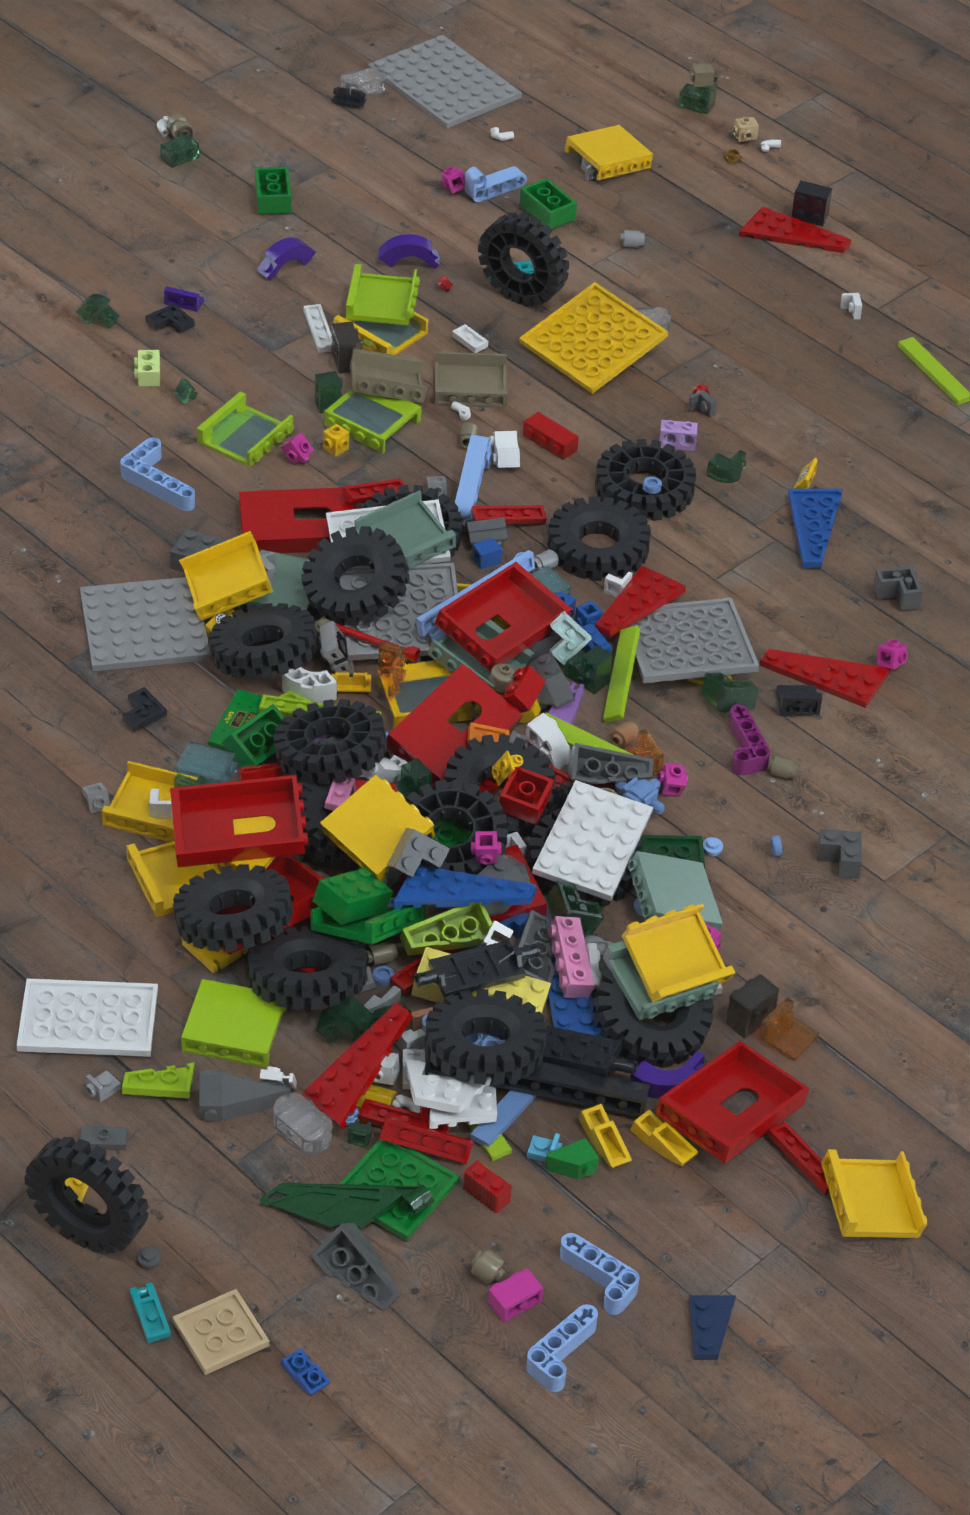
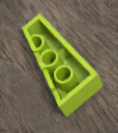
[400,903,492,956]

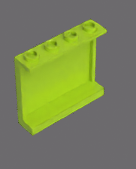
[346,264,420,325]
[181,979,287,1068]

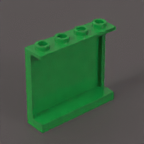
[310,904,425,944]

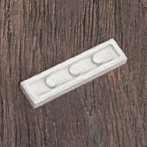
[304,304,336,353]

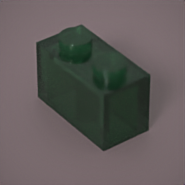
[160,134,199,168]
[315,371,343,414]

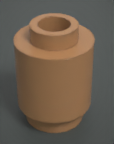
[610,721,639,748]

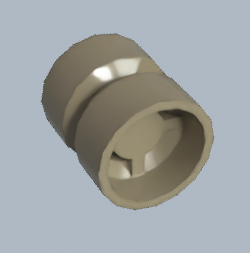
[167,113,194,144]

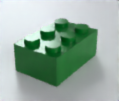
[255,167,292,214]
[519,178,577,229]
[222,703,284,767]
[313,868,393,925]

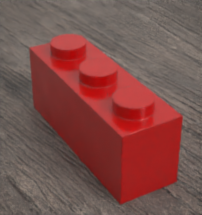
[523,412,579,460]

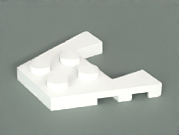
[405,1059,491,1114]
[428,1072,497,1129]

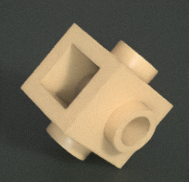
[733,117,759,142]

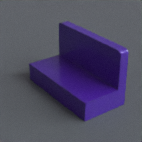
[164,286,204,312]

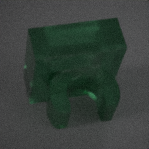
[174,378,198,404]
[347,1119,372,1148]

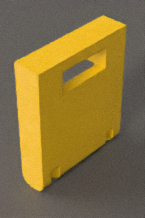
[182,938,248,973]

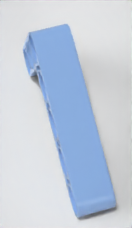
[455,434,492,520]
[120,438,195,511]

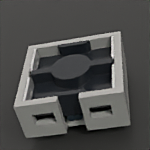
[318,621,354,674]

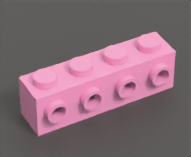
[548,916,595,999]

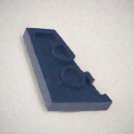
[689,1295,736,1360]

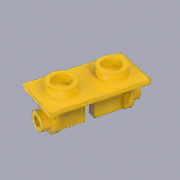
[331,672,371,692]
[492,751,523,786]

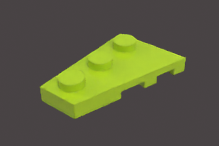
[122,1062,195,1099]

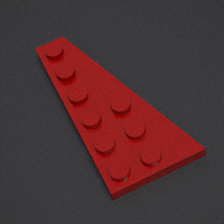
[739,207,852,253]
[596,565,686,638]
[759,649,890,708]
[301,1002,413,1130]

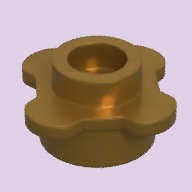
[723,148,743,163]

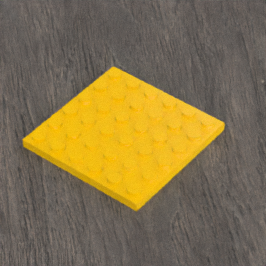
[519,282,668,394]

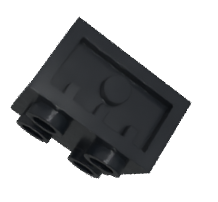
[776,685,822,715]

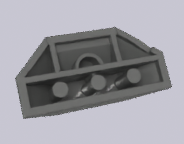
[529,652,575,708]
[478,855,531,916]

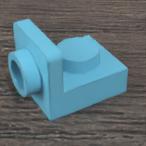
[527,1133,563,1162]

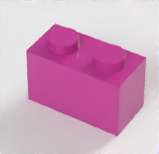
[488,1268,544,1322]

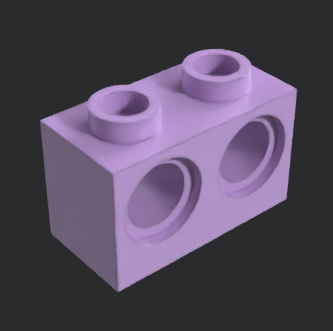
[659,420,698,451]

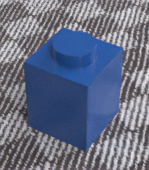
[472,538,503,569]

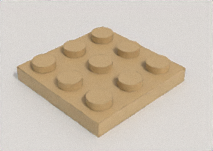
[172,1289,269,1375]

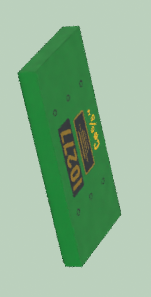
[208,689,263,752]

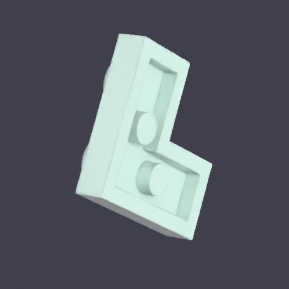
[550,612,592,665]

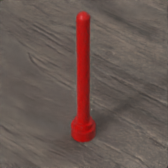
[335,623,420,663]

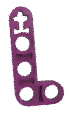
[728,704,770,775]

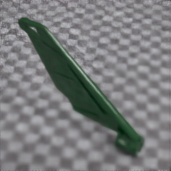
[260,1183,434,1230]

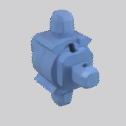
[615,777,665,814]

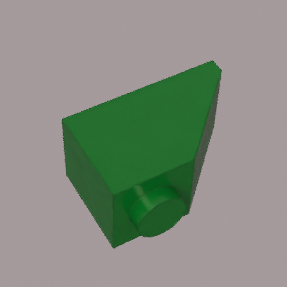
[545,1138,599,1179]

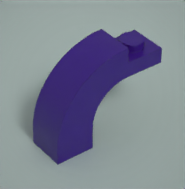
[378,234,440,269]
[257,237,316,281]
[630,1051,705,1099]

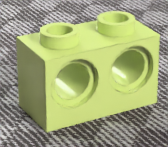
[134,350,160,387]

